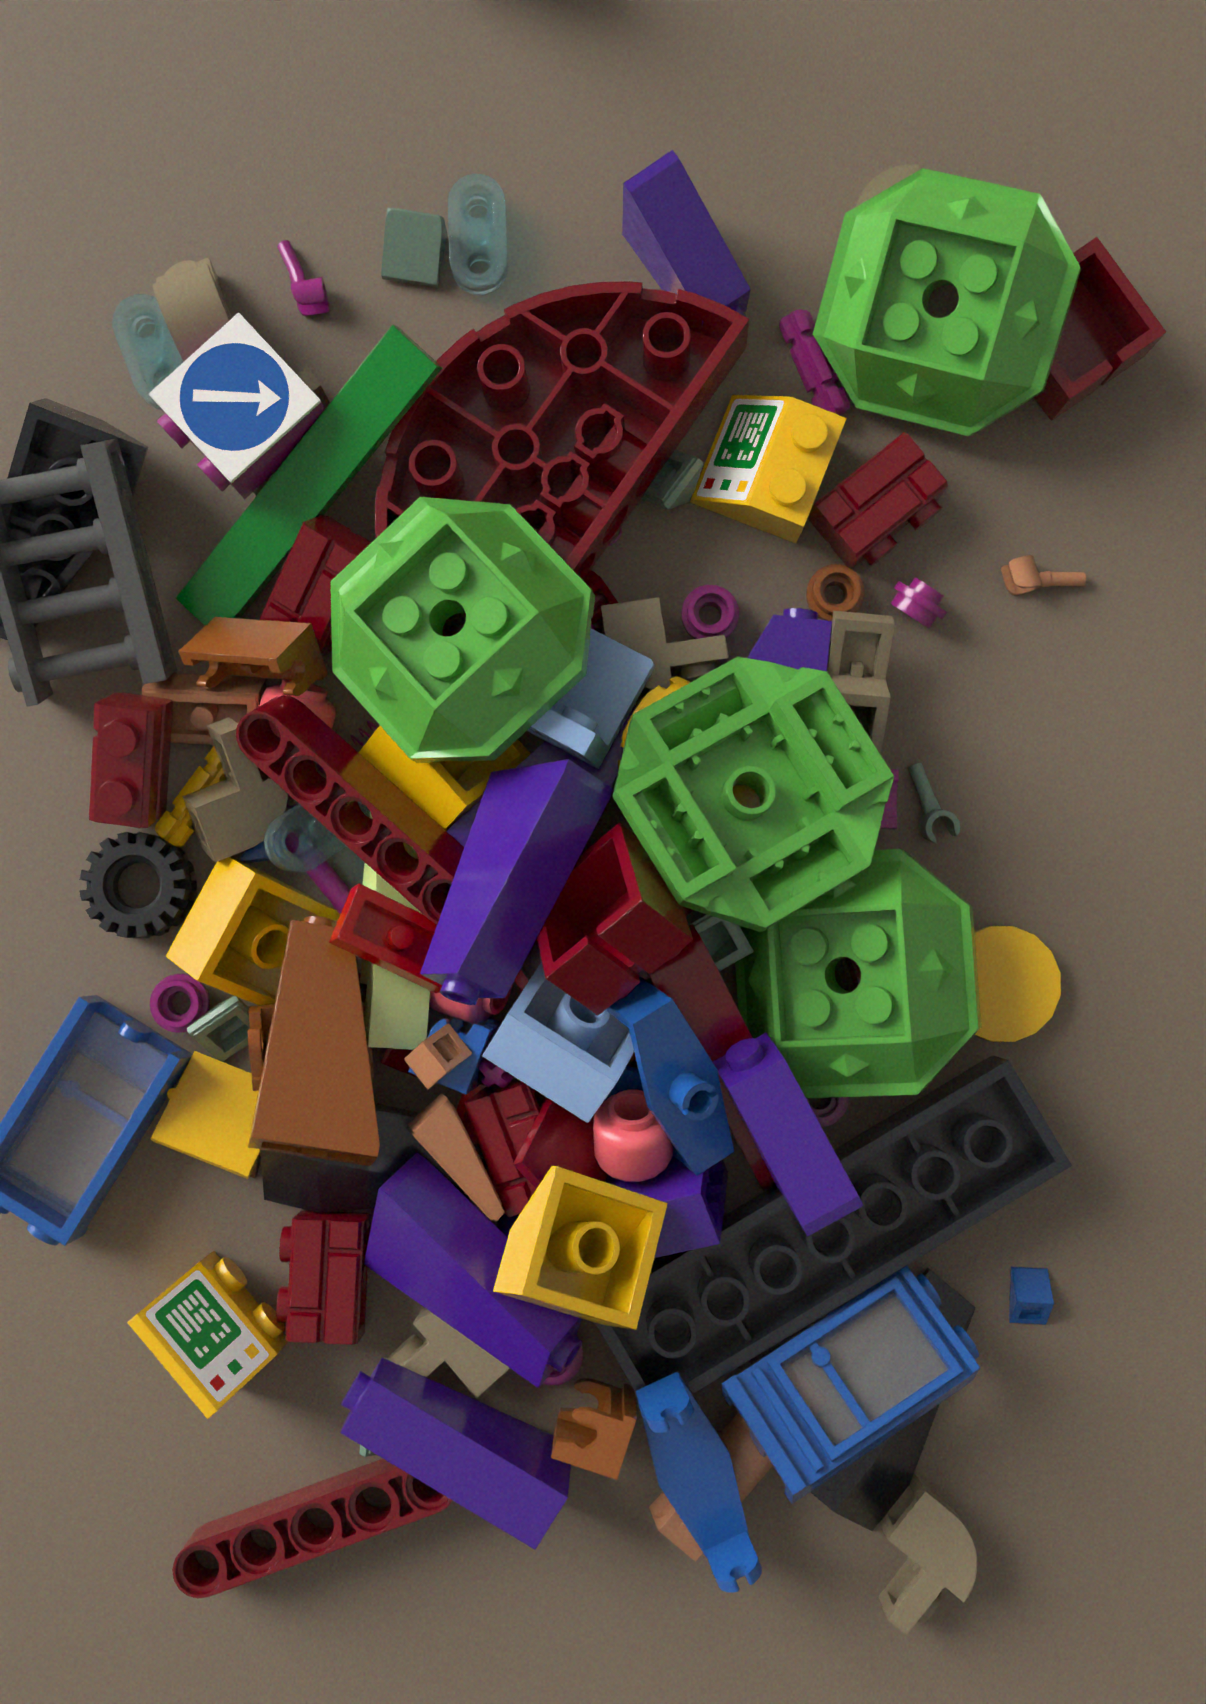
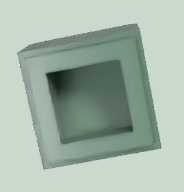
[381,208,447,288]
[686,910,754,971]

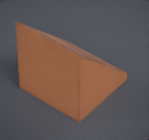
[404,1023,473,1090]

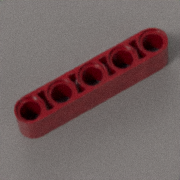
[236,695,464,924]
[648,924,776,1191]
[172,1458,453,1599]

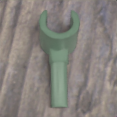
[908,763,960,844]

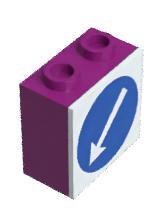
[149,312,325,500]

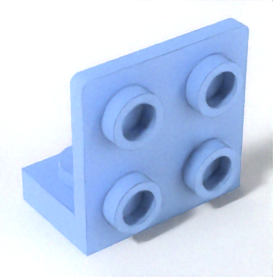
[527,629,655,769]

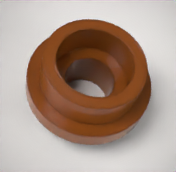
[806,564,865,621]

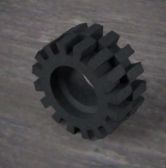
[79,832,197,938]

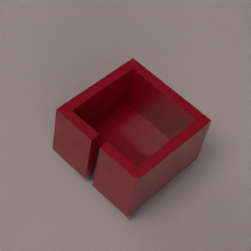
[1034,237,1166,421]
[537,822,693,1016]

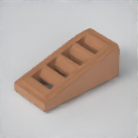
[407,1094,505,1221]

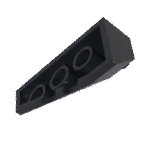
[0,398,148,640]
[260,1102,488,1213]
[811,1268,975,1531]

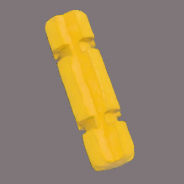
[155,746,226,848]

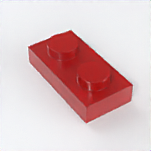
[329,883,442,993]

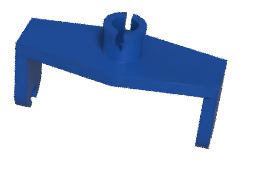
[607,977,734,1176]
[635,1372,762,1593]

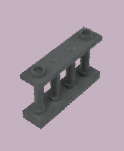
[0,439,177,707]

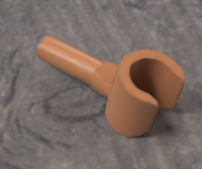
[1001,555,1086,595]

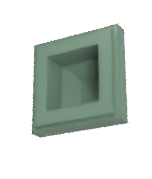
[641,450,704,510]
[187,996,250,1062]

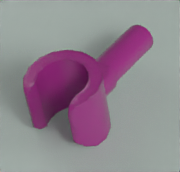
[277,240,330,316]

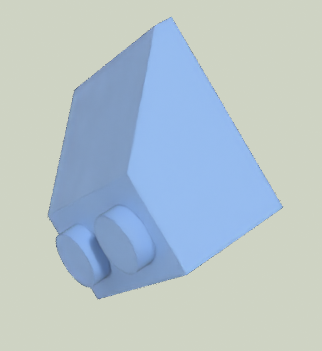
[482,962,634,1123]

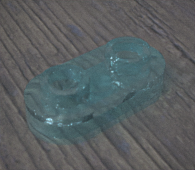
[448,174,508,295]
[112,294,183,410]
[264,802,370,872]

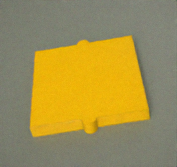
[151,1051,260,1179]

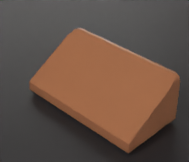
[142,673,266,745]

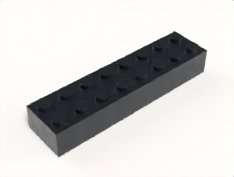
[595,1055,1072,1394]

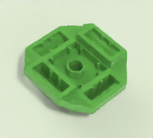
[813,168,1081,437]
[331,497,595,763]
[612,657,894,932]
[735,848,982,1098]

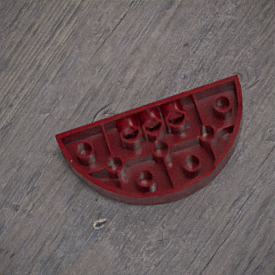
[375,281,750,637]

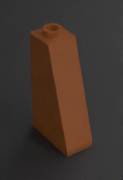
[248,916,380,1166]

